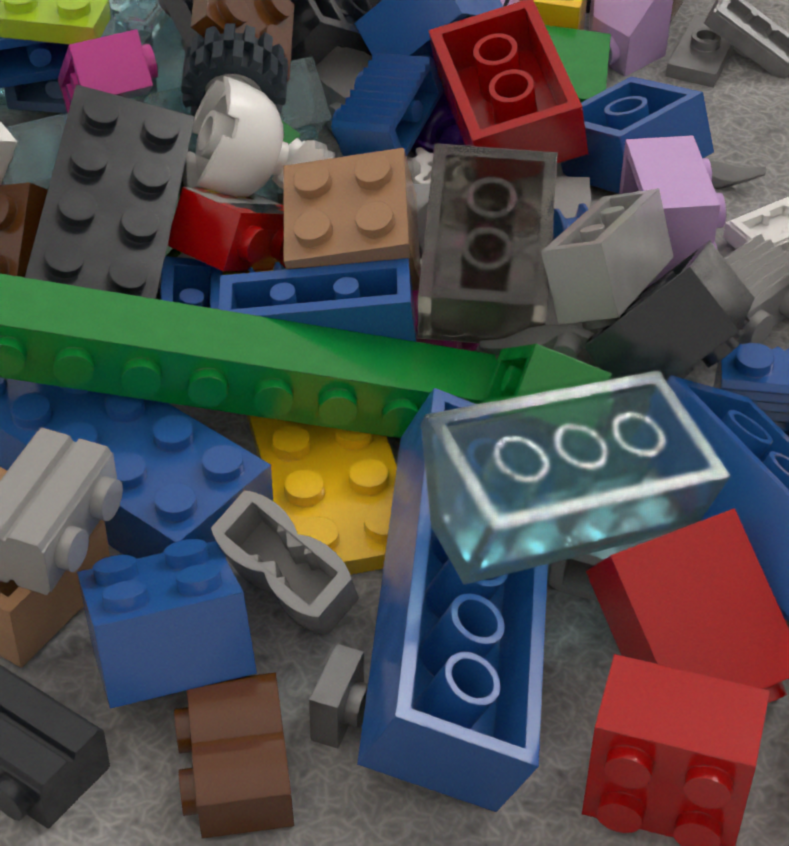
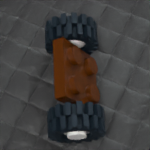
[181,0,294,116]

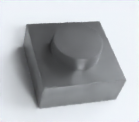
[309,644,368,749]

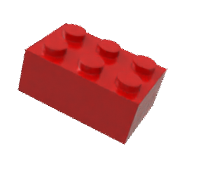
[428,0,588,187]

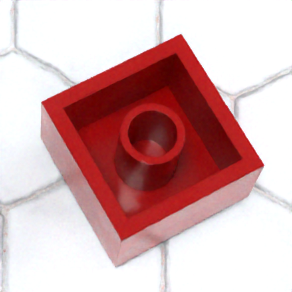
[582,654,770,846]

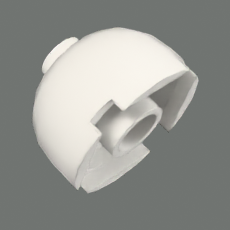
[182,76,289,197]

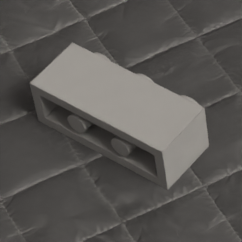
[541,188,674,329]

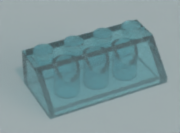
[421,370,731,585]

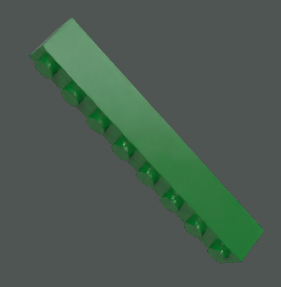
[0,274,496,438]

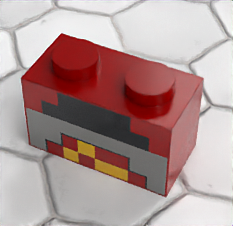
[167,187,286,271]

